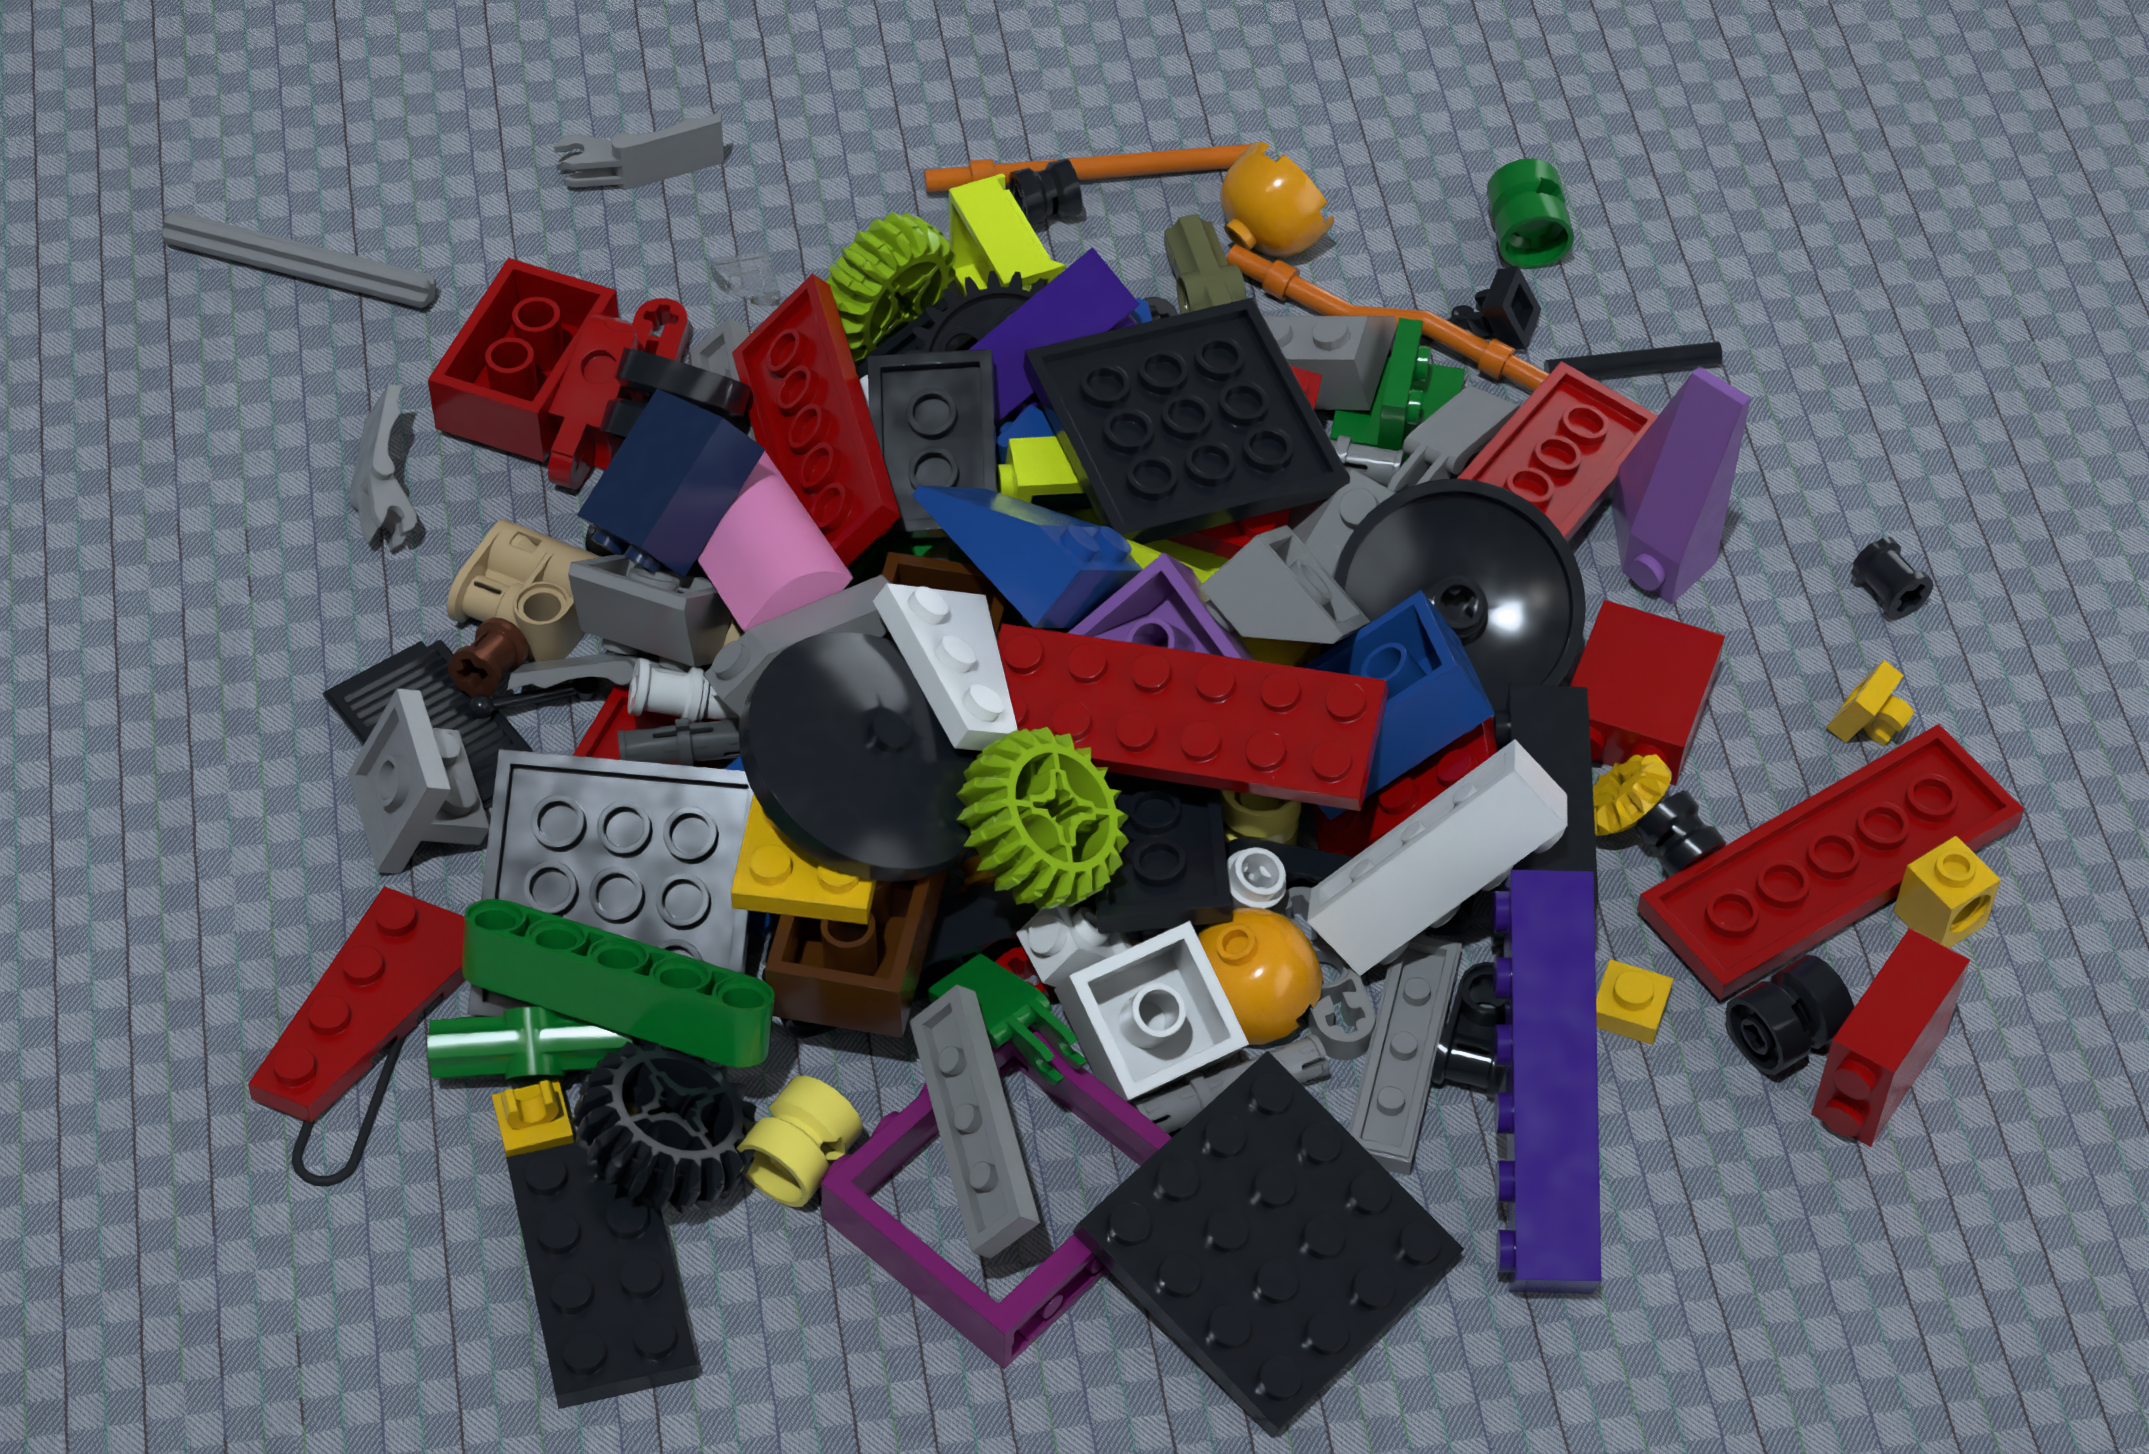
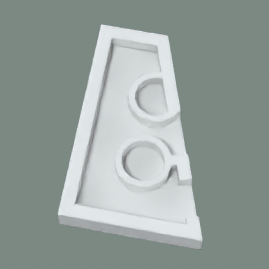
[873,583,1018,751]

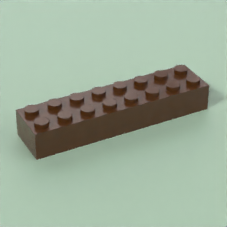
[765,552,1015,1038]

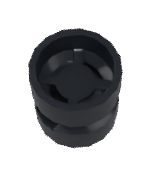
[1725,955,1854,1076]

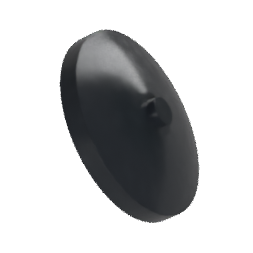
[1332,479,1586,720]
[739,632,982,882]

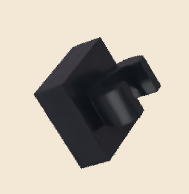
[1466,266,1541,350]

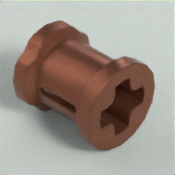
[448,617,529,697]

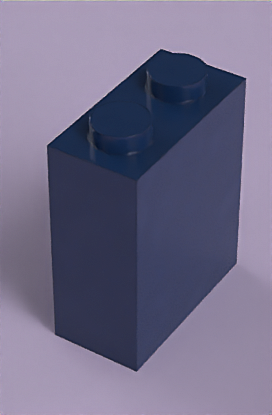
[577,388,766,578]

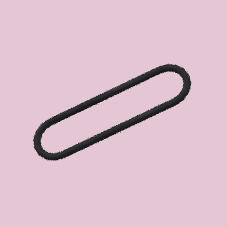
[291,1036,405,1186]

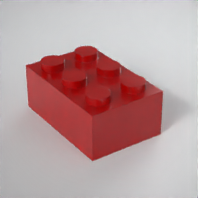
[428,258,619,462]

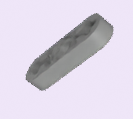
[1272,887,1375,1060]

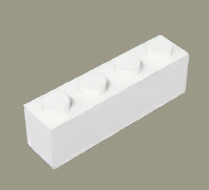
[1307,739,1567,976]

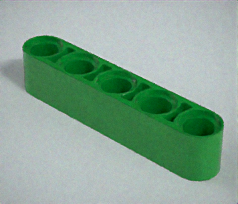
[462,899,775,1068]

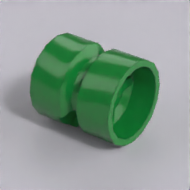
[1486,158,1574,269]

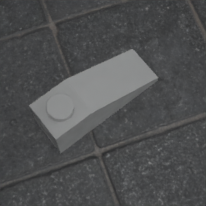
[703,575,892,717]

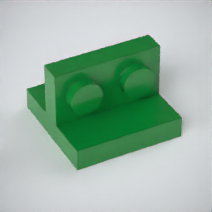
[1330,317,1465,469]

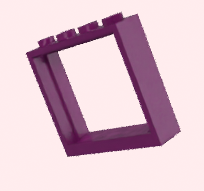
[821,1026,1172,1369]

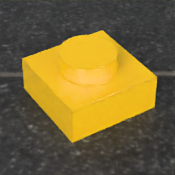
[1596,959,1674,1045]

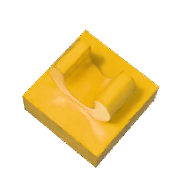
[1826,659,1915,746]
[491,1079,574,1157]

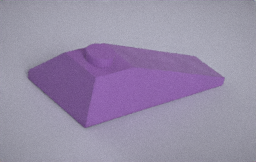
[1611,366,1751,605]
[1068,553,1255,661]

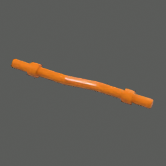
[1226,244,1549,392]

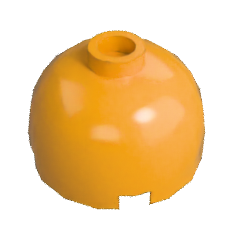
[1220,142,1335,258]
[1198,908,1323,1045]

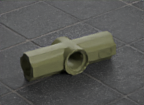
[1164,214,1247,314]

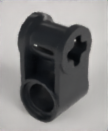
[1431,962,1506,1098]

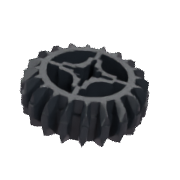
[572,1041,757,1214]

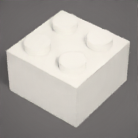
[1054,921,1249,1103]

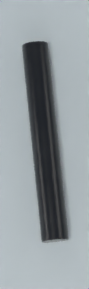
[1544,341,1722,379]

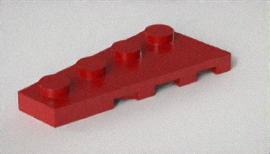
[248,886,464,1123]

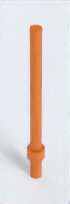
[924,144,1264,193]

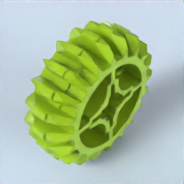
[825,212,956,365]
[956,727,1129,910]

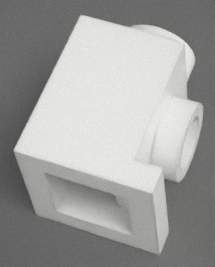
[1016,905,1132,987]

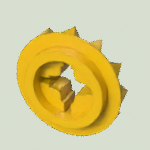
[1593,754,1672,836]

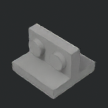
[348,688,490,874]

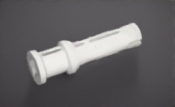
[628,658,740,723]

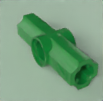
[427,1007,640,1082]

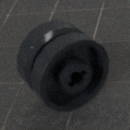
[599,348,752,440]

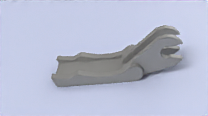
[554,111,725,190]
[349,384,417,552]
[1387,385,1519,492]
[507,652,699,690]

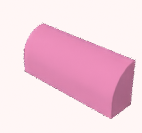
[697,451,853,632]

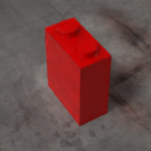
[1570,600,1725,786]
[1811,927,1970,1147]

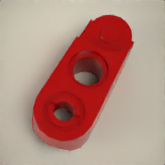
[548,313,645,490]

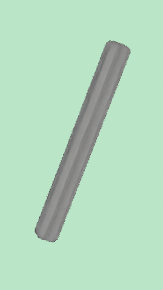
[162,211,436,308]

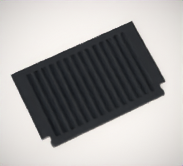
[322,640,534,810]

